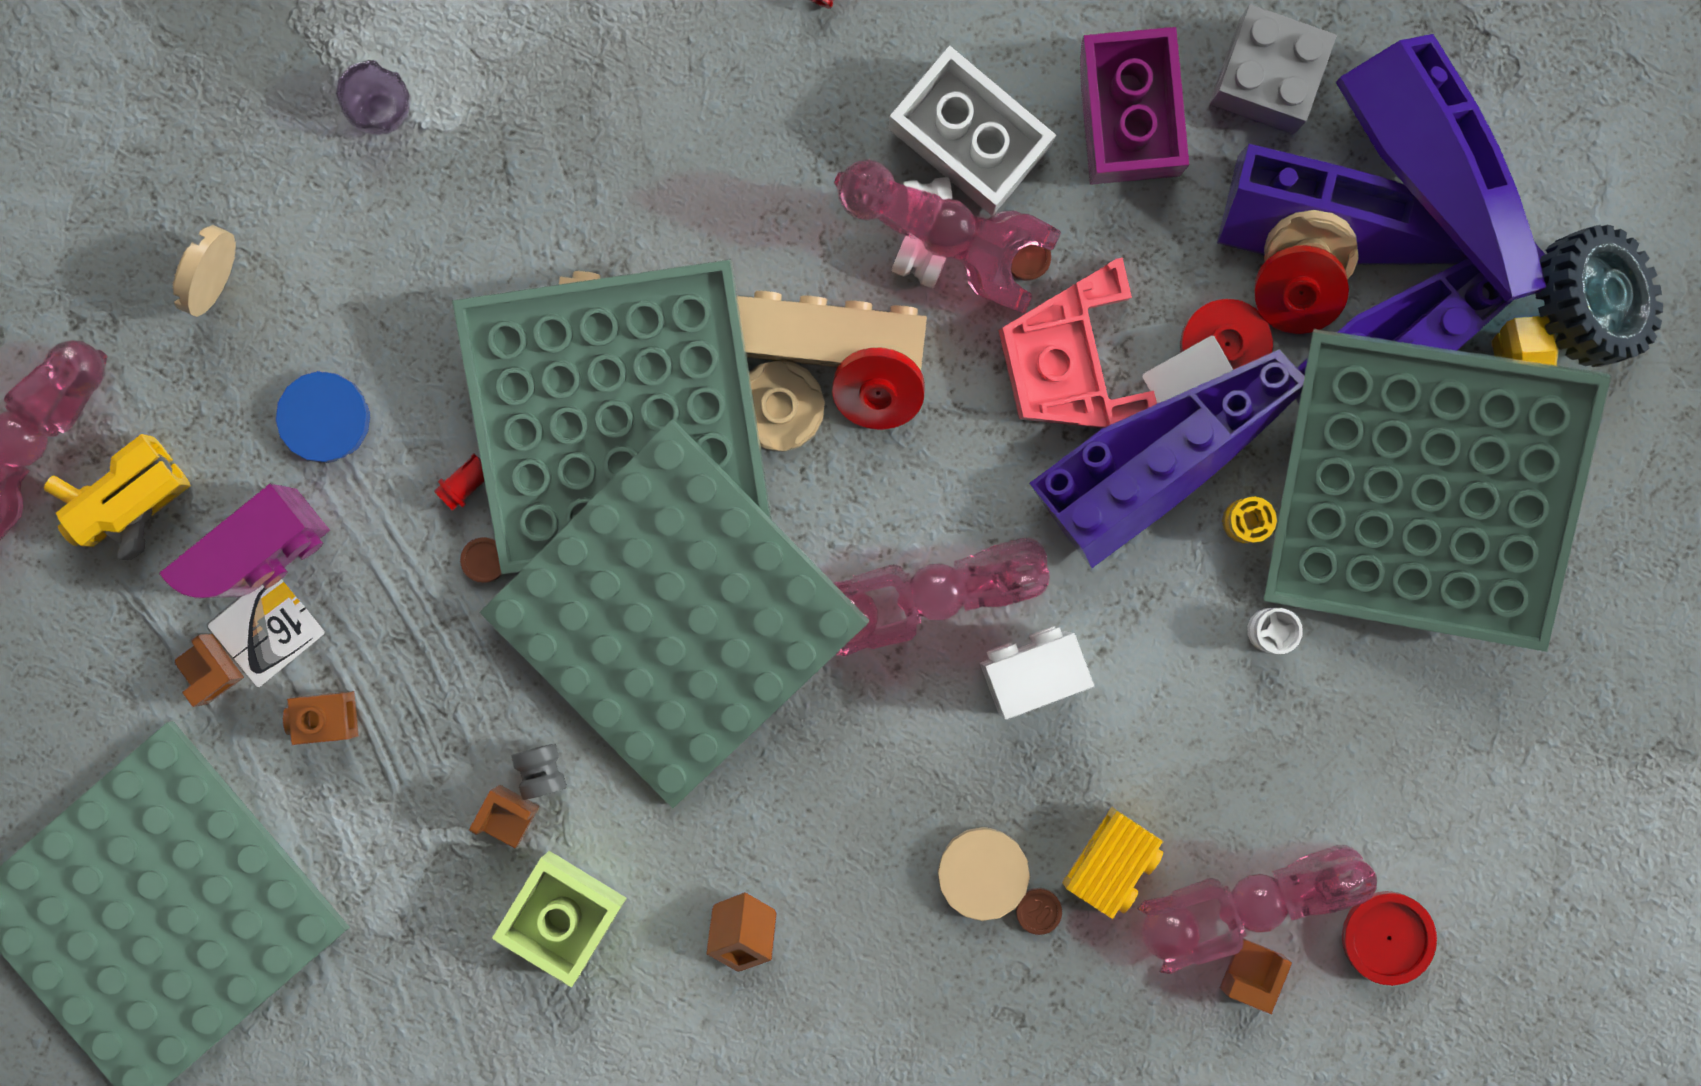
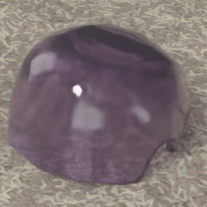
[336,60,411,136]

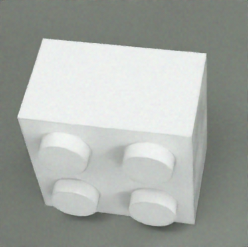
[980,626,1095,720]

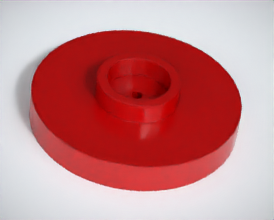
[1254,245,1349,334]
[1180,299,1273,370]
[832,347,925,430]
[1342,891,1437,986]

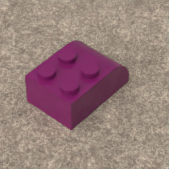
[1080,27,1189,185]
[159,484,330,598]

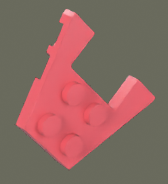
[999,258,1157,428]

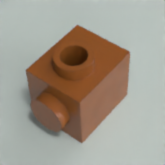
[283,691,359,745]

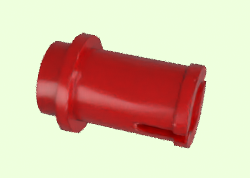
[434,453,485,510]

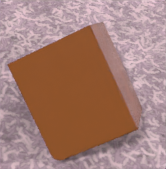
[175,634,244,707]
[468,785,540,848]
[706,892,776,972]
[1220,938,1292,1015]

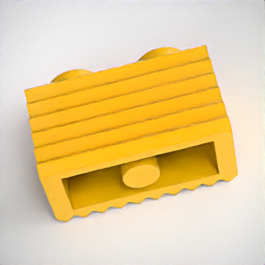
[1062,807,1163,919]

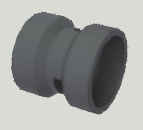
[511,743,567,800]

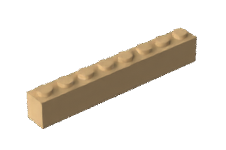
[559,271,927,370]

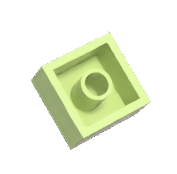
[492,851,627,988]

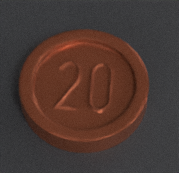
[1006,234,1051,281]
[460,537,502,583]
[1016,888,1062,935]

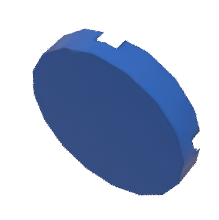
[276,371,370,463]

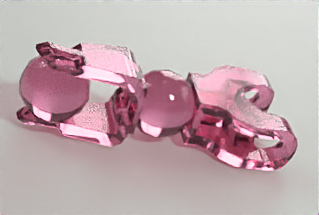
[834,159,1061,313]
[0,340,108,540]
[833,538,1050,656]
[1137,845,1377,974]

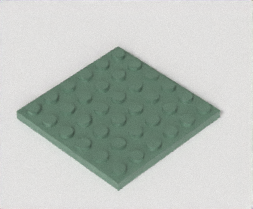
[452,259,772,574]
[1264,329,1611,652]
[479,420,869,808]
[0,721,350,1086]

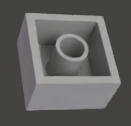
[1209,4,1337,134]

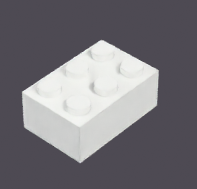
[889,45,1056,216]

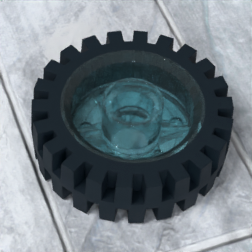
[1536,225,1663,367]

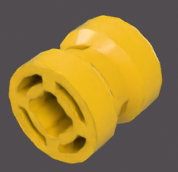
[1222,497,1277,544]

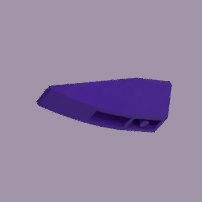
[1336,34,1546,302]
[1217,144,1468,265]
[1296,243,1545,404]
[1029,349,1305,568]

